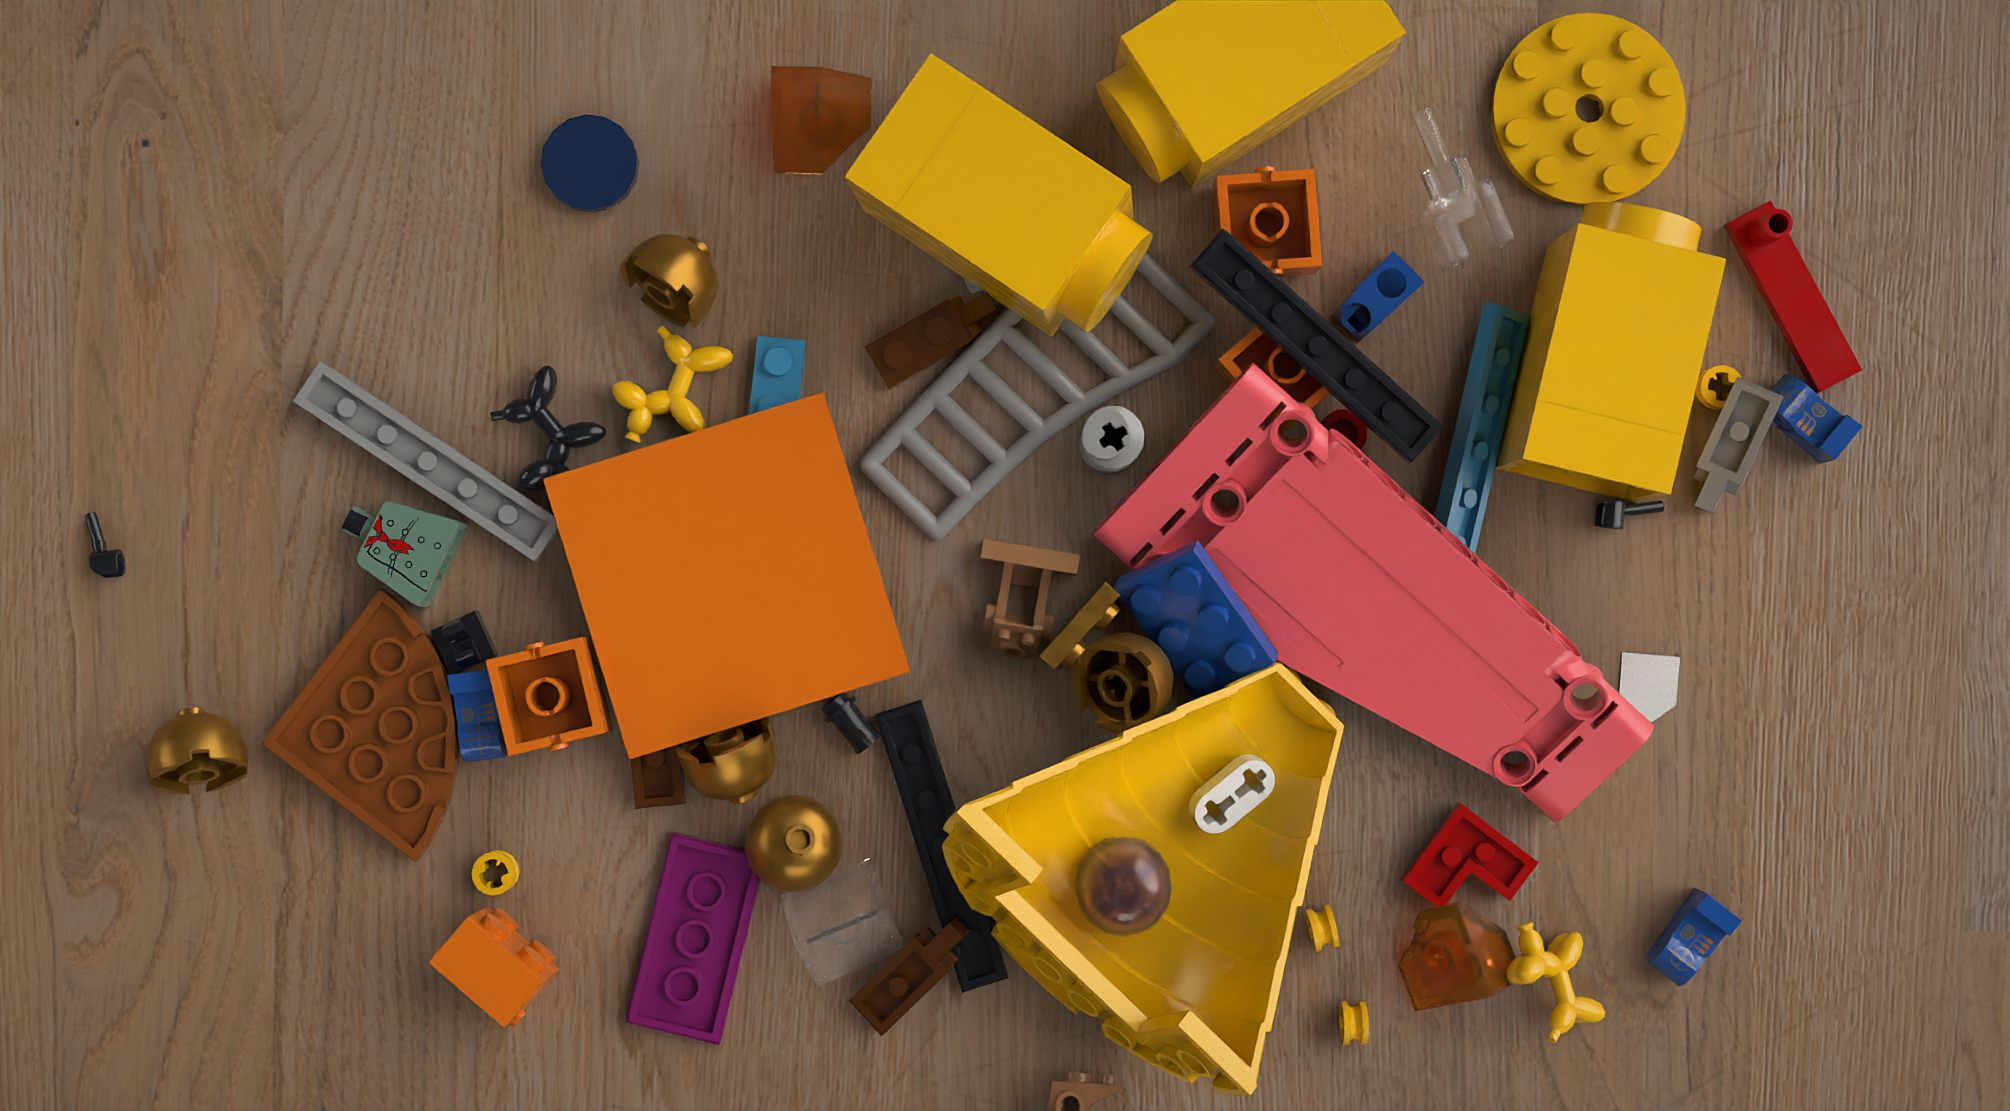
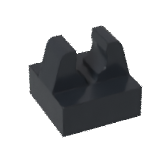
[431,611,498,674]

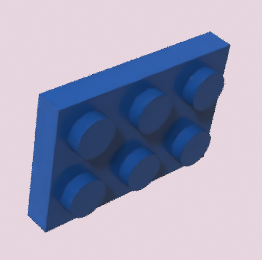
[1114,540,1278,699]

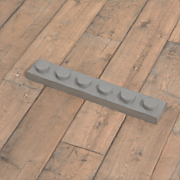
[293,361,559,562]

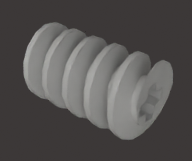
[1079,406,1144,474]

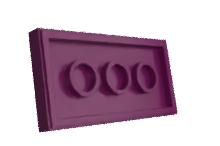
[625,831,761,1045]

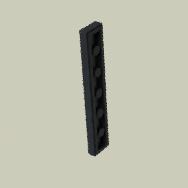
[1189,228,1444,463]
[875,699,1009,993]

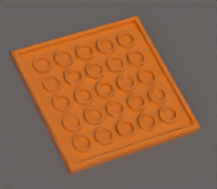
[543,392,911,760]

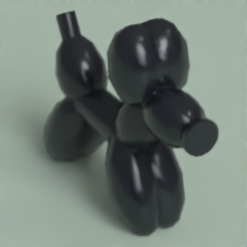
[490,365,606,490]

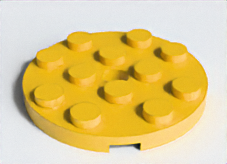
[1490,13,1686,205]

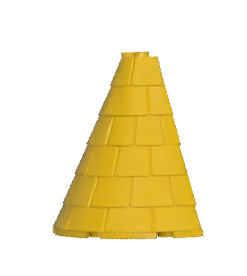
[942,662,1344,1095]

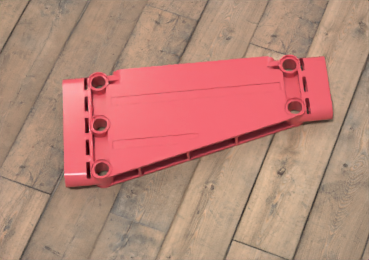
[1092,363,1654,822]

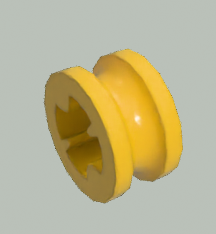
[1695,365,1742,410]
[471,850,520,896]
[1305,904,1340,952]
[1338,1000,1369,1045]

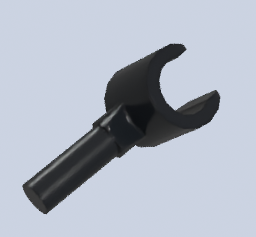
[1595,500,1664,529]
[84,512,126,578]

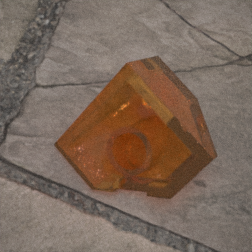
[771,66,872,174]
[1398,901,1516,1011]

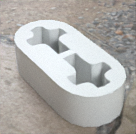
[1189,754,1275,834]

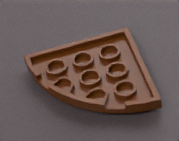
[261,589,460,862]

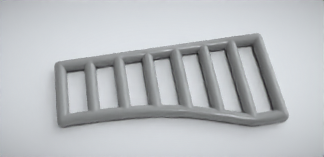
[858,252,1215,541]

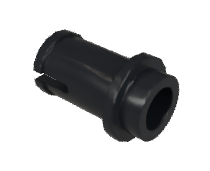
[821,692,881,755]

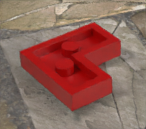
[1400,802,1539,911]

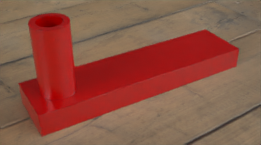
[1723,200,1862,394]

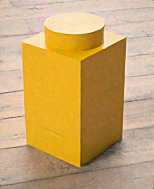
[1096,0,1406,189]
[844,53,1153,337]
[1495,202,1726,502]

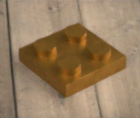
[1039,582,1120,670]

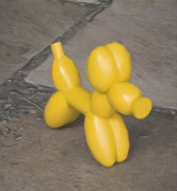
[612,325,733,443]
[1506,921,1606,1044]

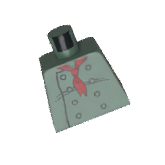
[342,500,470,607]

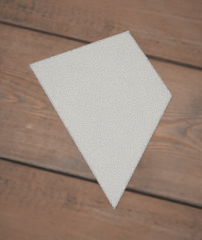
[1619,652,1680,723]

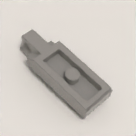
[1694,377,1784,514]

